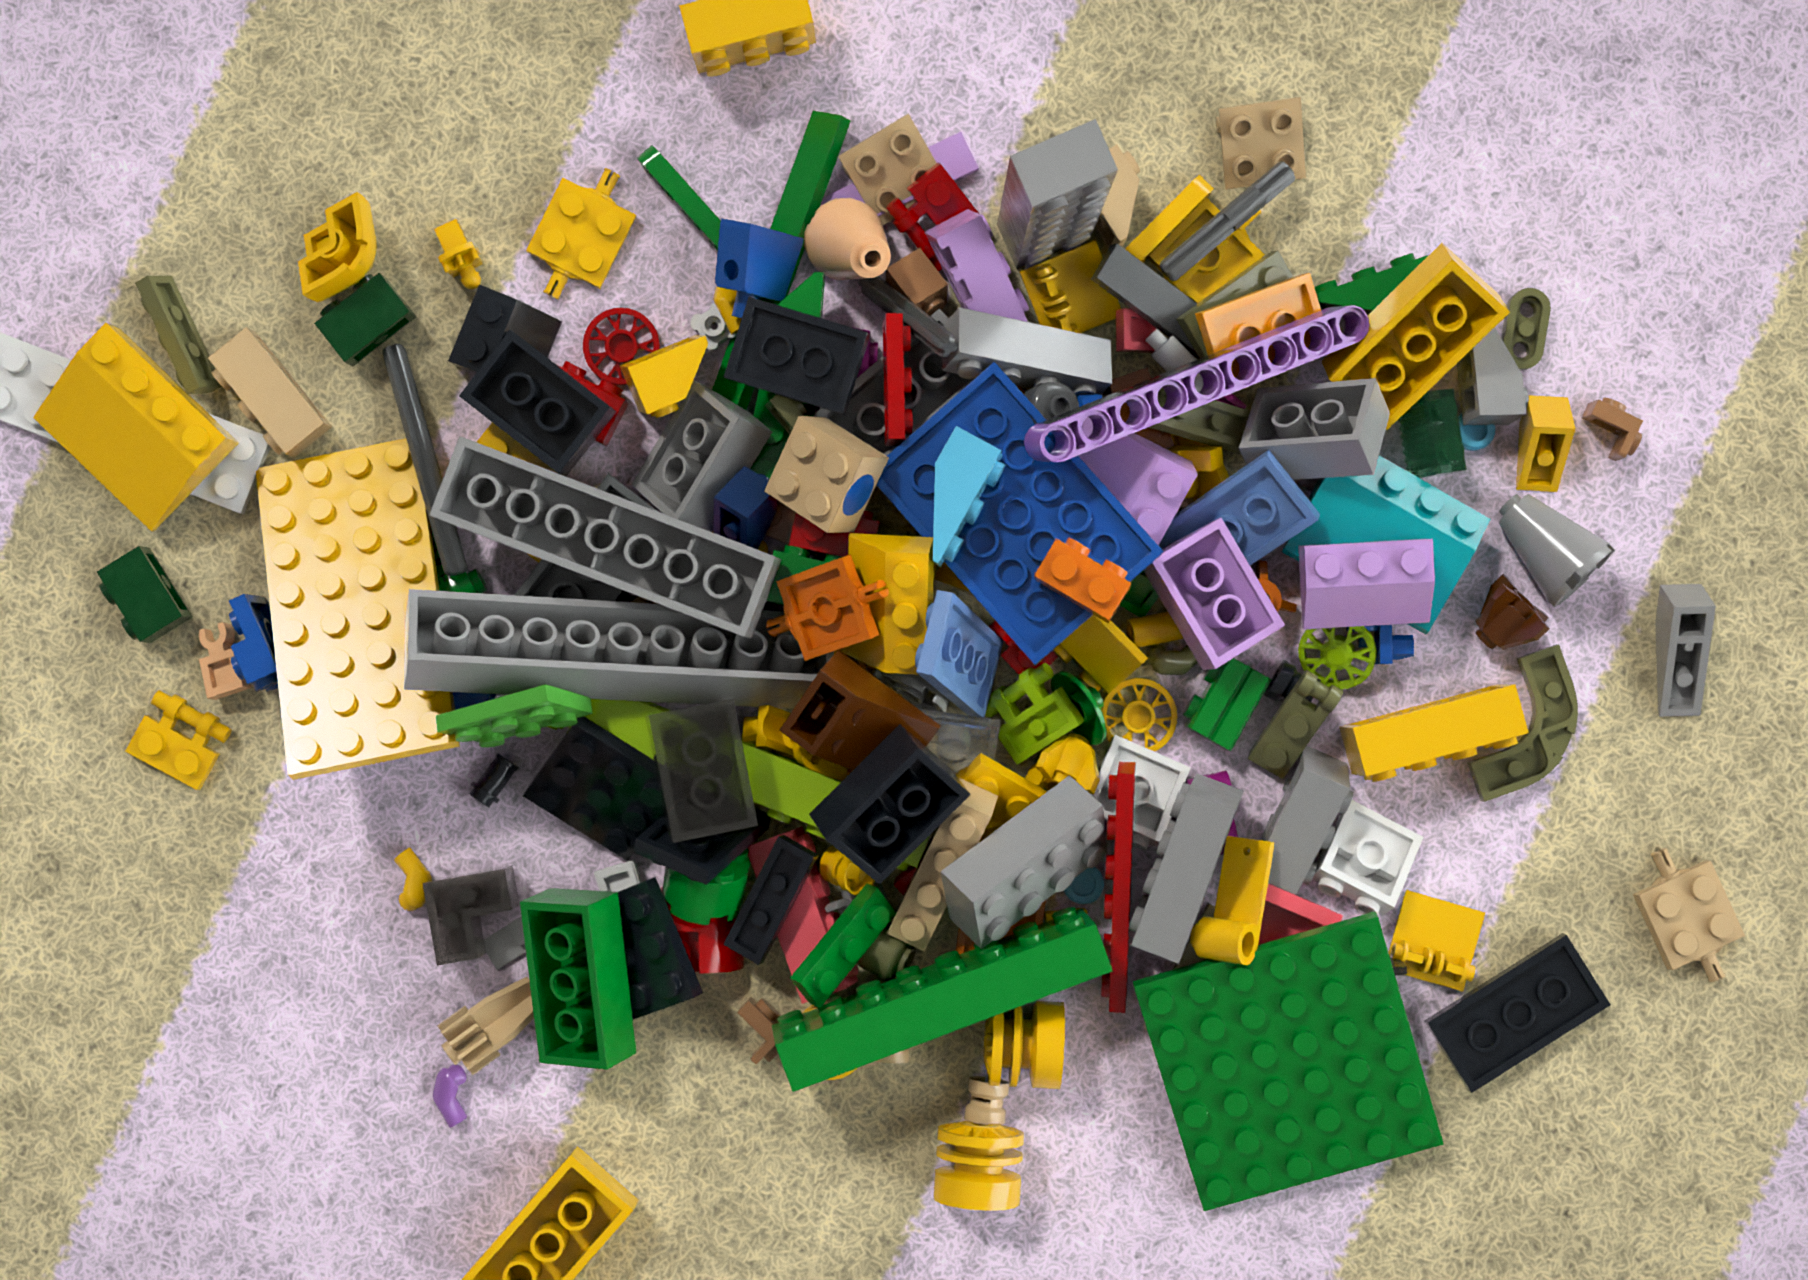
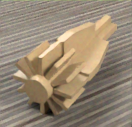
[437,977,534,1075]

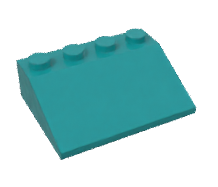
[1281,455,1491,635]

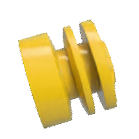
[983,1001,1065,1089]
[933,1121,1024,1211]

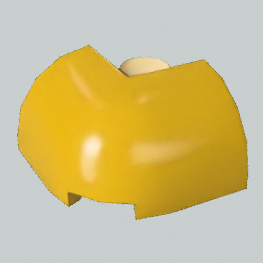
[298,192,377,302]

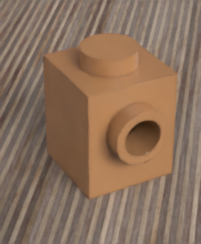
[886,248,948,316]

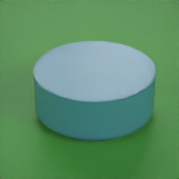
[1452,414,1495,451]
[1064,867,1104,904]

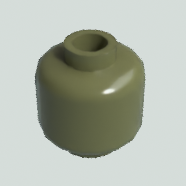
[857,923,916,980]

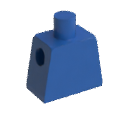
[715,218,804,318]

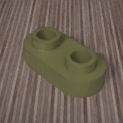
[1501,288,1551,371]

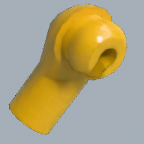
[713,286,742,335]
[394,847,432,911]

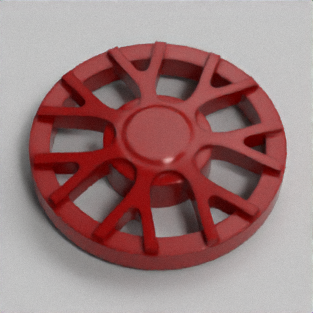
[583,307,660,385]

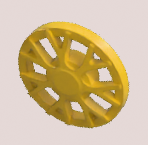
[1101,678,1178,752]

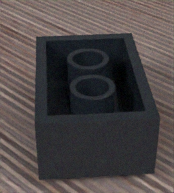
[459,329,617,477]
[809,724,971,884]

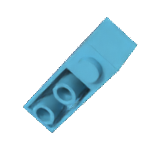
[933,426,1005,568]

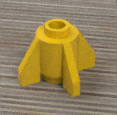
[1025,733,1100,794]

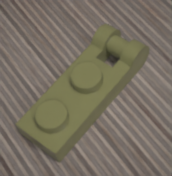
[1247,670,1343,779]

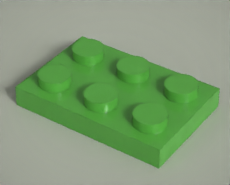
[436,684,593,748]

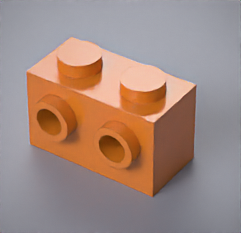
[1034,537,1131,624]

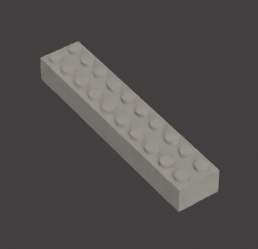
[404,589,834,709]

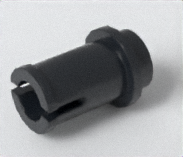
[469,753,519,808]

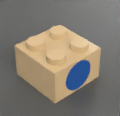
[764,416,889,533]

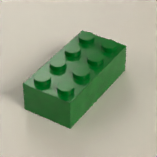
[520,888,636,1070]

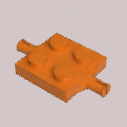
[766,554,889,661]

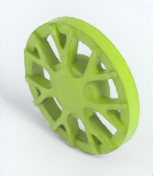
[1298,626,1377,690]

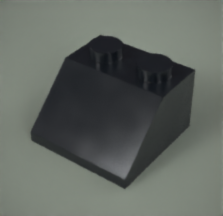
[448,284,562,374]

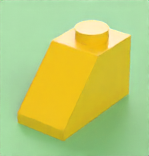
[1516,395,1576,492]

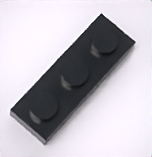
[723,834,819,965]

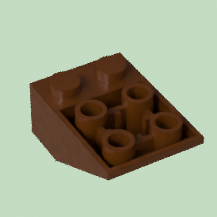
[779,650,941,770]

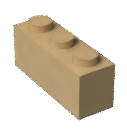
[208,327,332,458]

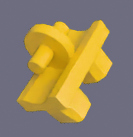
[742,705,809,761]

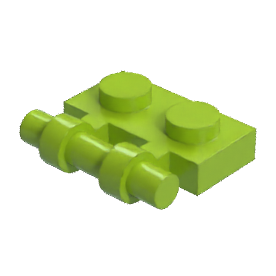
[985,663,1085,765]

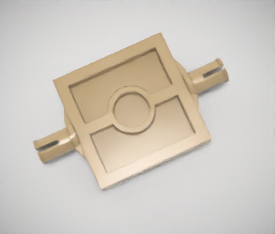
[1633,848,1745,982]

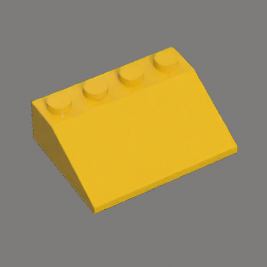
[33,323,239,532]

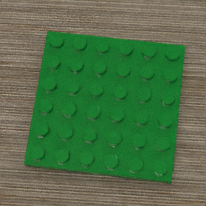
[1133,911,1444,1211]

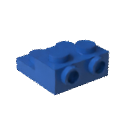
[229,594,278,692]

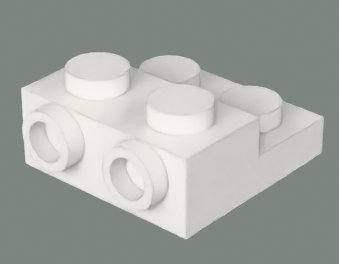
[1091,735,1191,850]
[1312,800,1424,916]

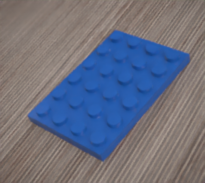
[877,362,1164,665]

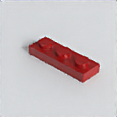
[882,313,913,446]

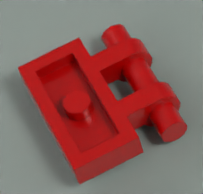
[886,162,979,271]

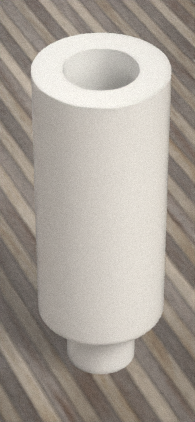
[1145,329,1203,392]

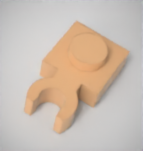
[199,622,251,700]

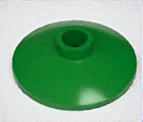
[1051,671,1107,745]

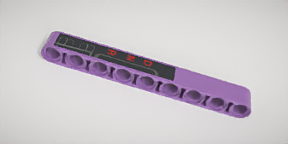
[1024,305,1369,462]

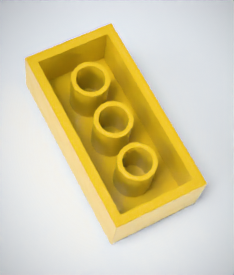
[1322,243,1510,430]
[1339,684,1529,782]
[461,1146,639,1280]

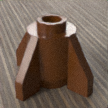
[1475,574,1550,650]

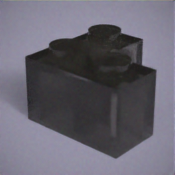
[423,865,520,966]

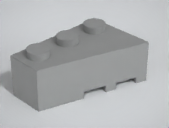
[1260,746,1354,895]

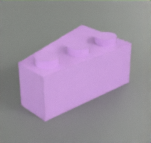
[924,209,1029,322]

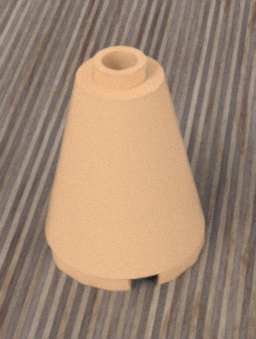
[804,198,891,280]

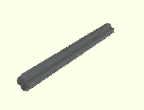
[382,344,468,576]

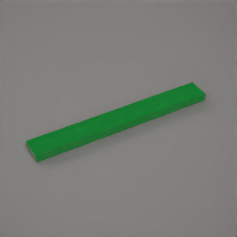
[712,111,851,410]

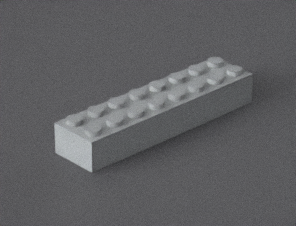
[997,119,1118,269]
[429,436,782,639]

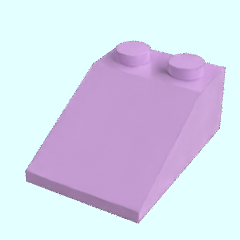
[1078,417,1198,545]

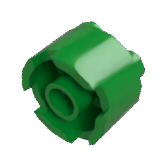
[662,848,750,925]

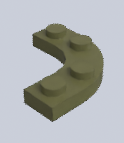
[1467,644,1578,802]

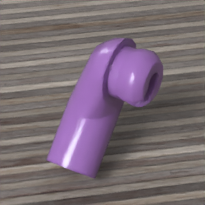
[433,1064,467,1128]

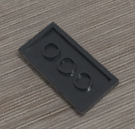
[1424,933,1611,1093]

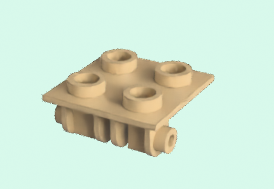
[1216,97,1306,190]
[838,113,937,225]

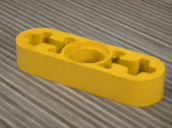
[1125,175,1214,262]

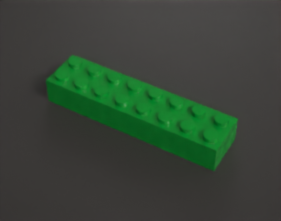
[771,907,1113,1092]

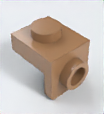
[1582,398,1643,461]
[737,997,779,1064]

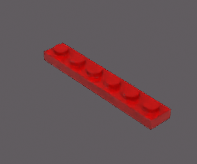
[1101,761,1136,1013]

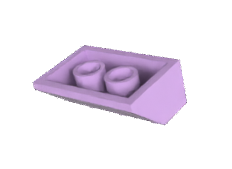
[1144,517,1285,670]
[1298,539,1435,629]

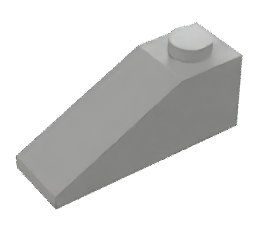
[1457,327,1529,425]
[1655,584,1716,717]

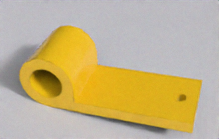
[1190,836,1275,965]

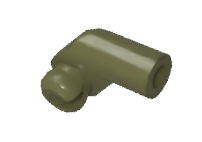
[1147,645,1198,675]

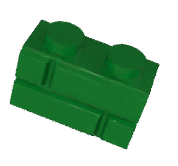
[1183,658,1272,751]

